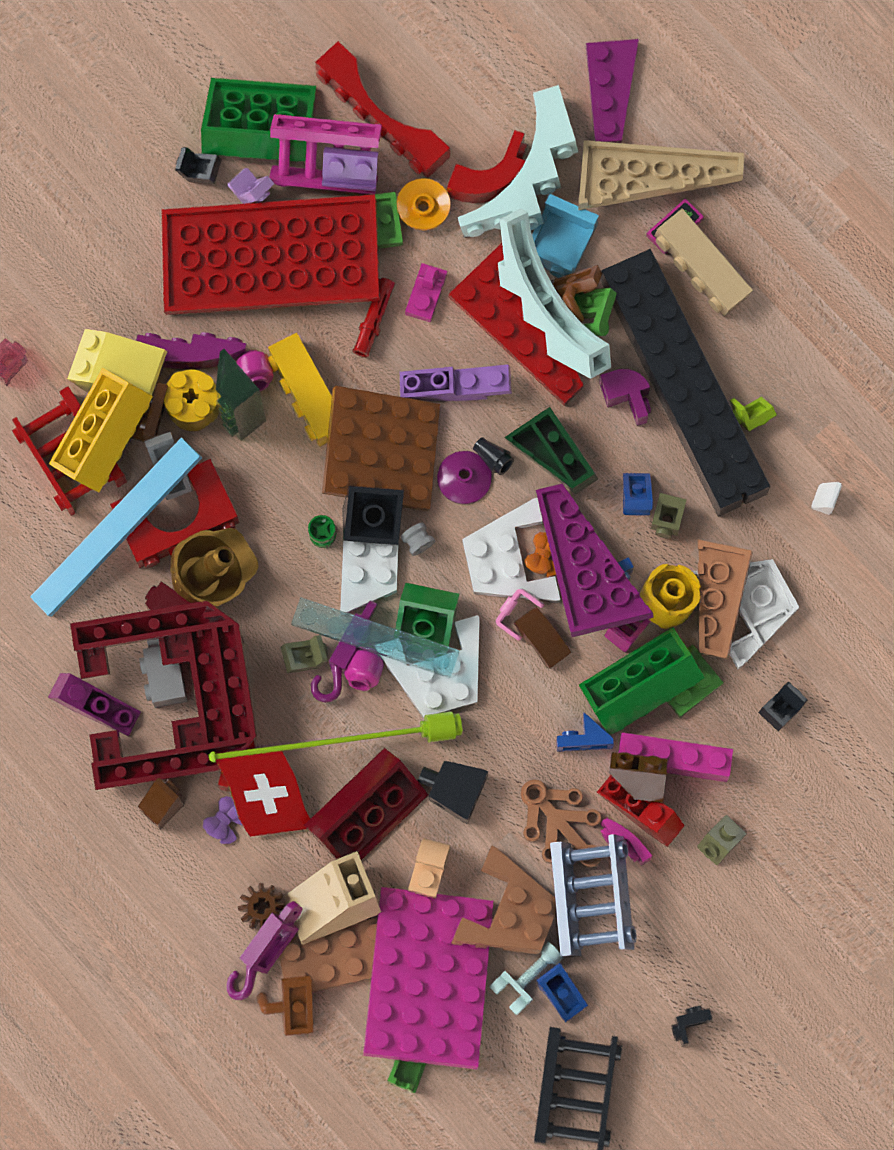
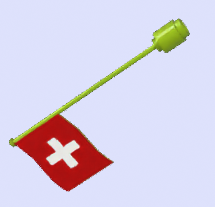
[209,712,462,837]

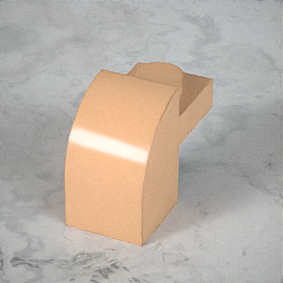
[408,838,451,899]

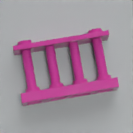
[269,114,381,195]

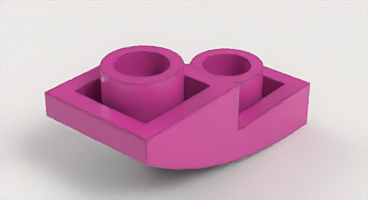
[600,818,652,866]

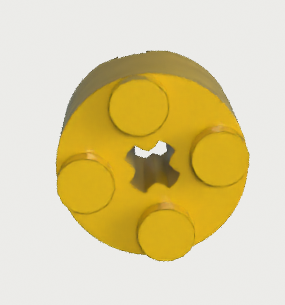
[164,370,221,431]
[640,564,701,629]

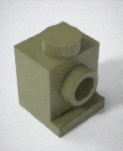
[651,493,687,539]

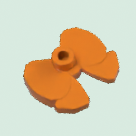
[525,532,556,577]

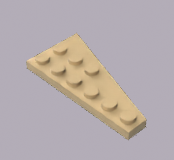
[578,140,744,210]

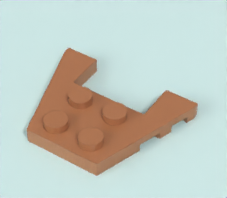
[451,846,556,954]

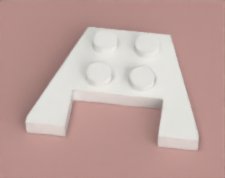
[462,498,560,603]
[692,559,799,669]
[374,615,479,719]

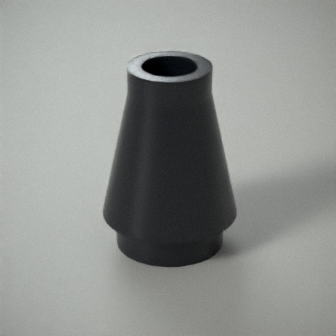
[473,437,514,475]

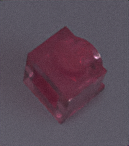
[0,338,28,386]

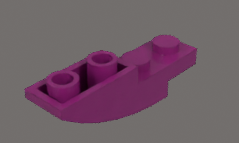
[136,332,248,370]

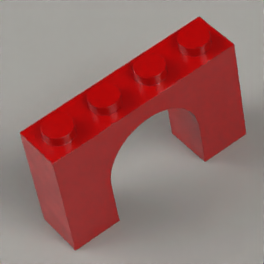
[110,458,239,568]

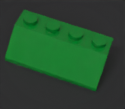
[579,627,705,736]

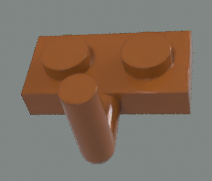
[551,265,602,322]
[256,976,313,1036]

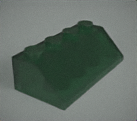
[216,349,266,441]

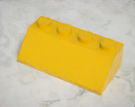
[49,368,153,493]

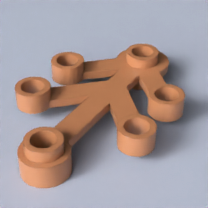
[521,780,601,869]

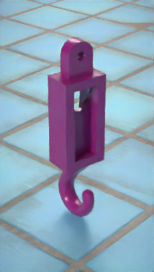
[311,600,378,703]
[226,901,302,1000]

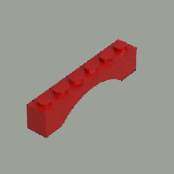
[315,41,450,179]

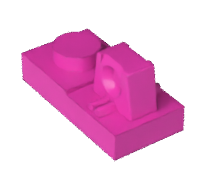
[405,263,447,323]

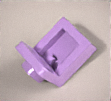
[228,168,274,204]

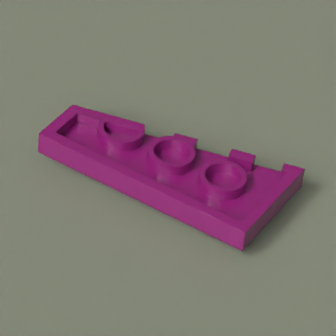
[586,39,639,143]

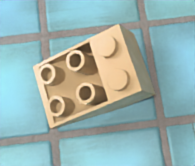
[284,852,381,945]

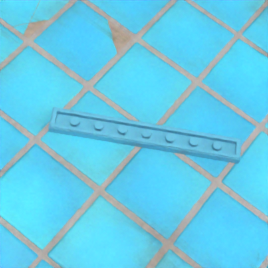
[30,438,202,617]

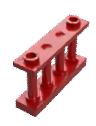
[12,386,127,516]

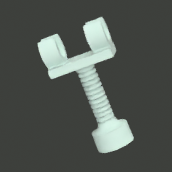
[489,942,564,1016]

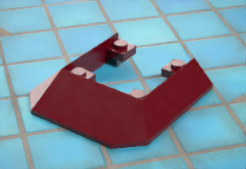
[70,601,257,790]

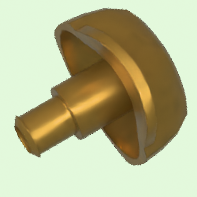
[170,528,259,607]

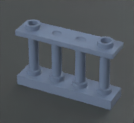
[550,834,637,957]

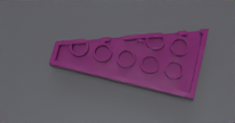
[536,483,653,637]

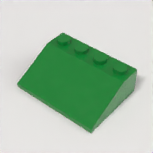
[201,78,317,162]

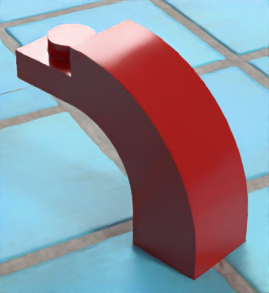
[447,130,528,203]

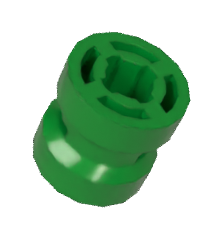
[308,515,336,548]

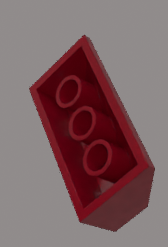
[304,748,429,860]

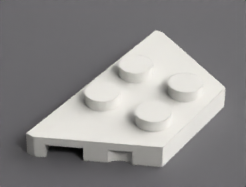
[340,540,399,616]

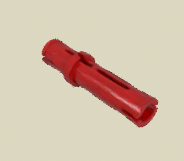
[352,277,395,358]

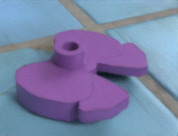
[203,796,243,844]

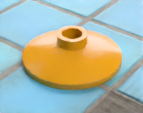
[397,178,450,230]

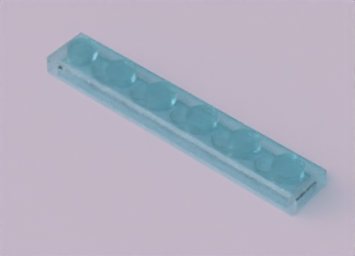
[291,597,460,678]

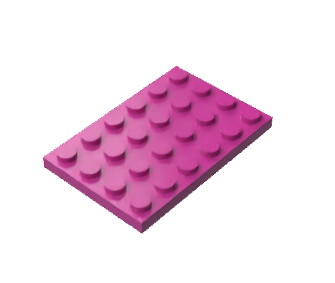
[363,887,493,1069]

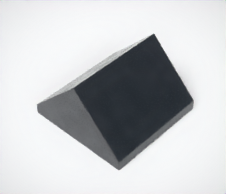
[342,485,404,545]

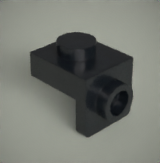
[175,147,222,184]
[758,682,808,732]
[671,1005,712,1047]

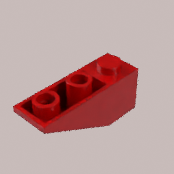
[597,775,685,847]

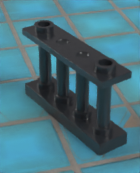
[533,1027,622,1150]

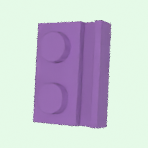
[322,147,378,191]

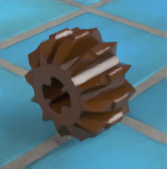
[238,883,286,930]

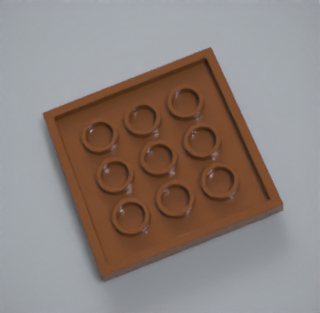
[322,386,440,511]

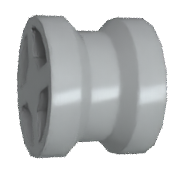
[401,522,435,556]

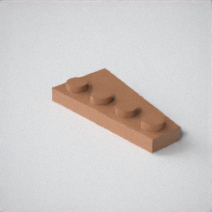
[698,540,753,660]

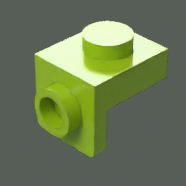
[729,396,777,431]

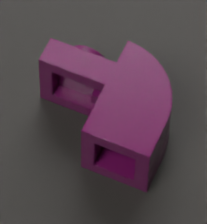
[599,369,651,426]

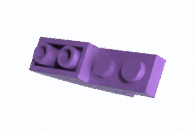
[400,364,512,401]

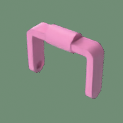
[496,589,545,641]

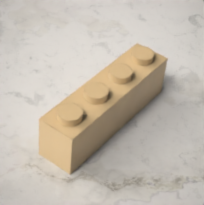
[655,209,753,317]

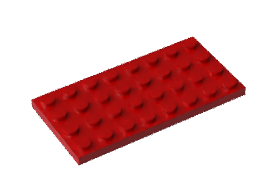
[161,195,380,315]

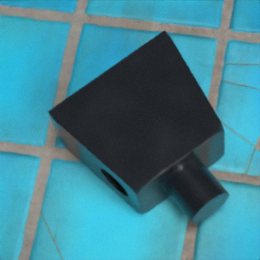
[418,761,488,824]

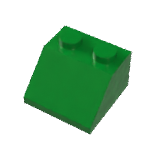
[393,583,460,656]

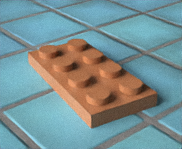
[279,918,377,993]

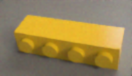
[268,332,332,447]

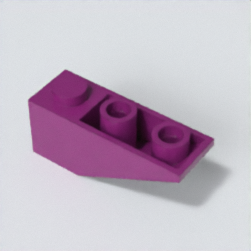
[48,673,141,737]

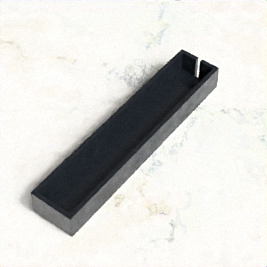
[600,248,770,517]

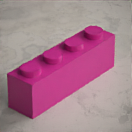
[618,732,733,782]

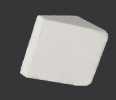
[811,482,842,515]

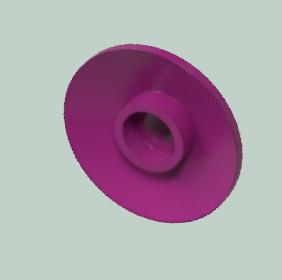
[437,451,492,504]

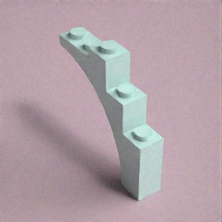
[458,85,578,237]
[498,208,611,379]

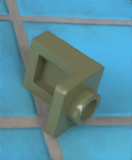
[280,635,328,673]
[697,815,747,865]

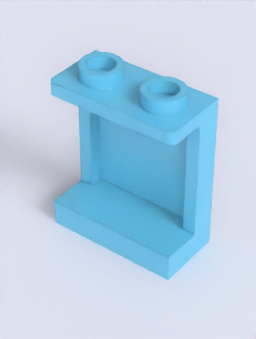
[532,194,599,278]

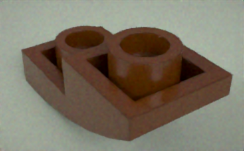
[513,607,572,669]

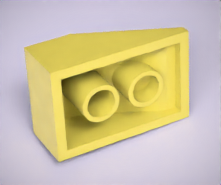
[67,329,167,395]

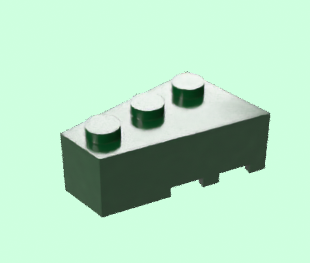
[504,407,598,494]

